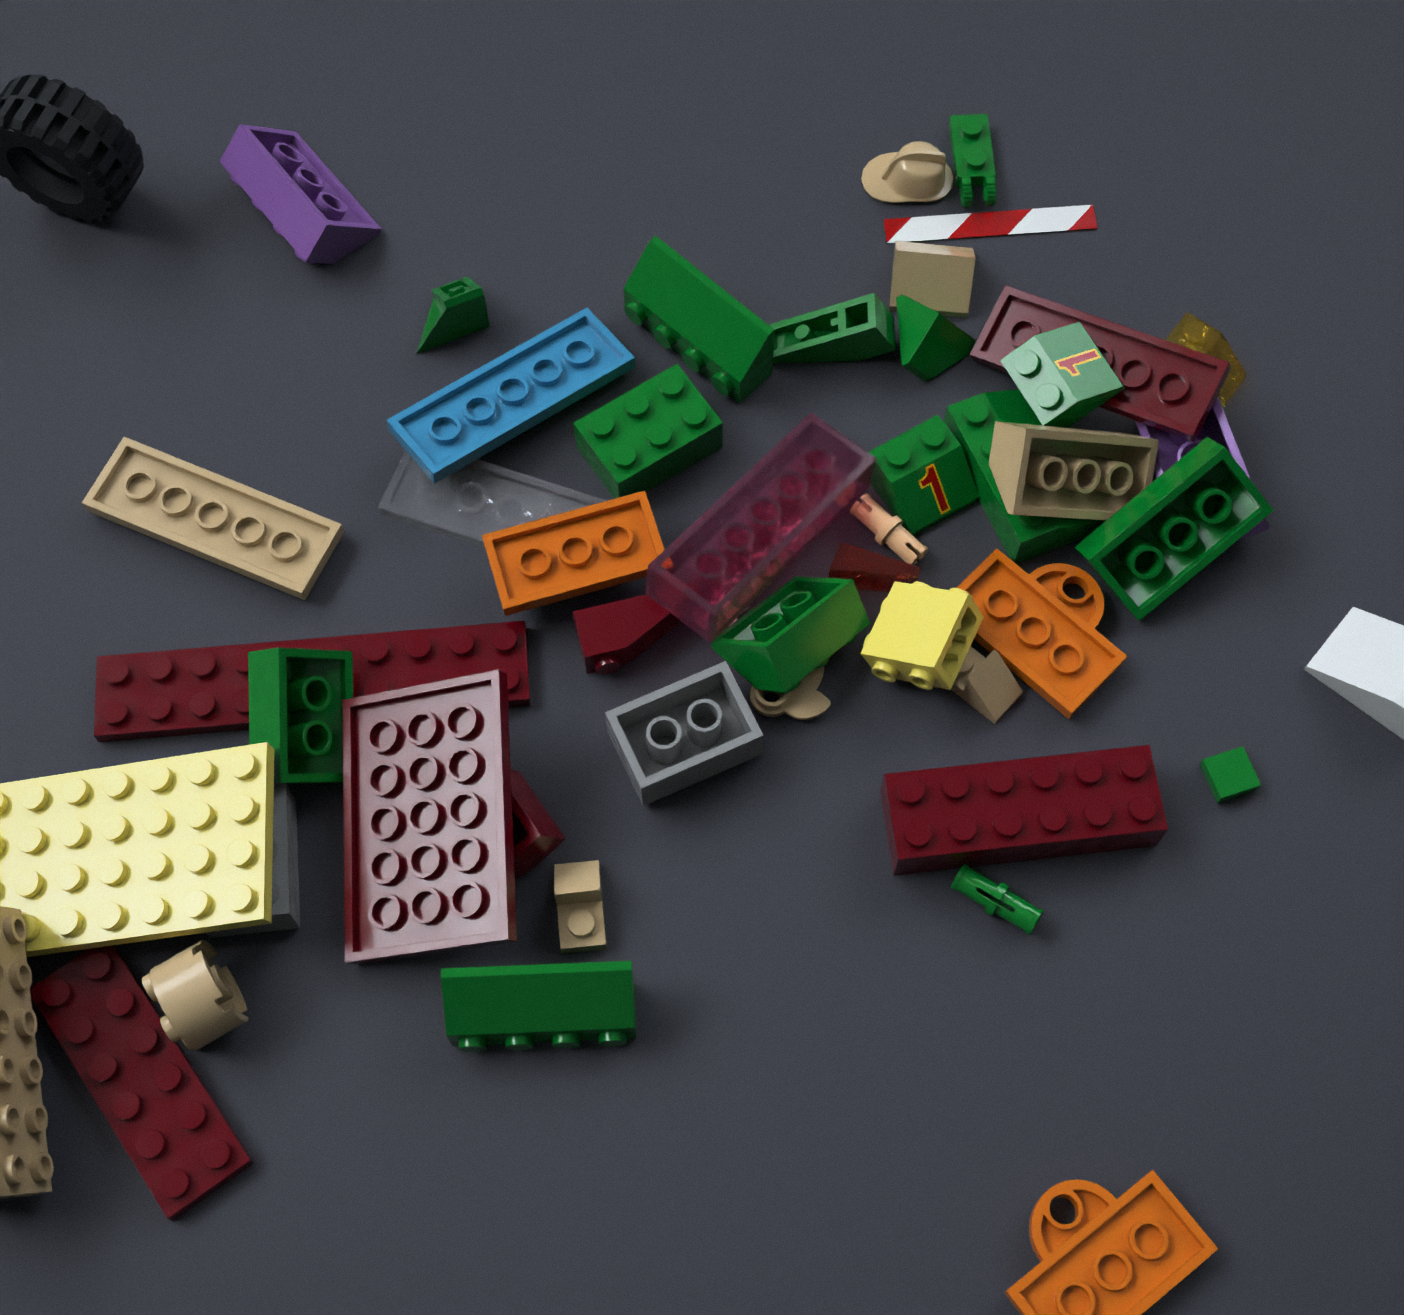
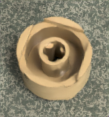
[142,940,248,1050]

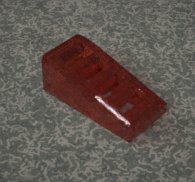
[828,542,921,592]

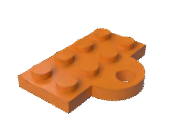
[956,548,1127,719]
[1004,1169,1218,1315]

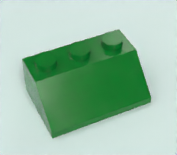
[710,576,870,694]
[248,647,353,784]

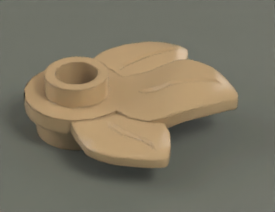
[750,666,831,720]

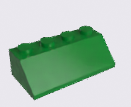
[623,235,775,404]
[1075,437,1274,621]
[441,961,637,1052]

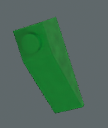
[769,293,896,363]

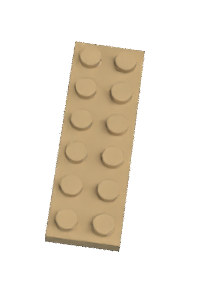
[82,437,344,600]

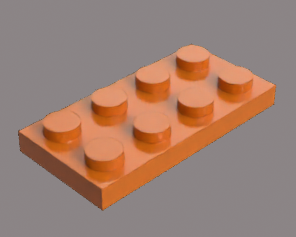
[482,491,670,616]

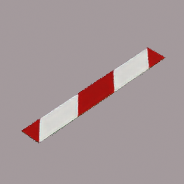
[883,205,1098,243]

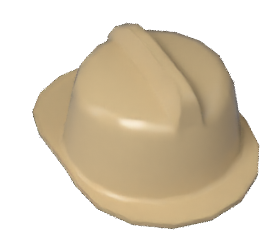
[861,141,954,203]

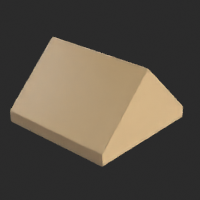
[889,241,976,318]

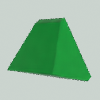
[416,276,490,354]
[896,294,976,382]

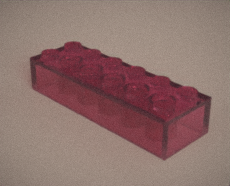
[645,412,877,644]

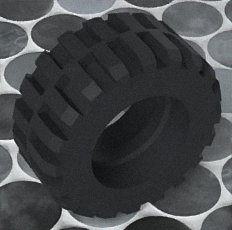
[0,74,144,223]

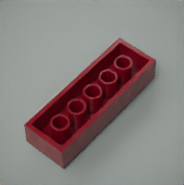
[880,745,1168,876]

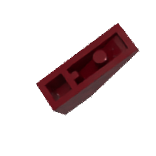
[573,582,700,675]

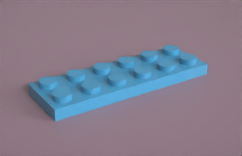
[387,307,635,484]

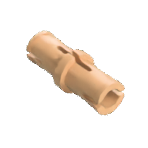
[850,493,929,568]

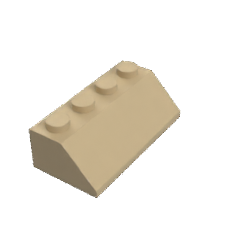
[989,421,1159,520]

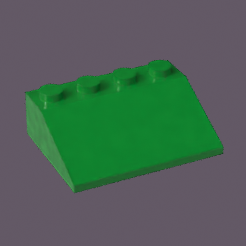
[944,389,1106,564]

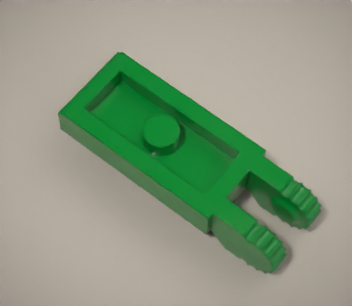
[948,114,996,207]

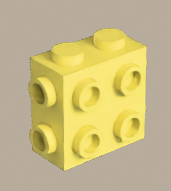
[860,581,984,690]

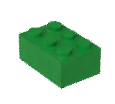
[573,364,723,499]

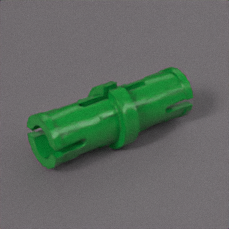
[950,864,1044,935]

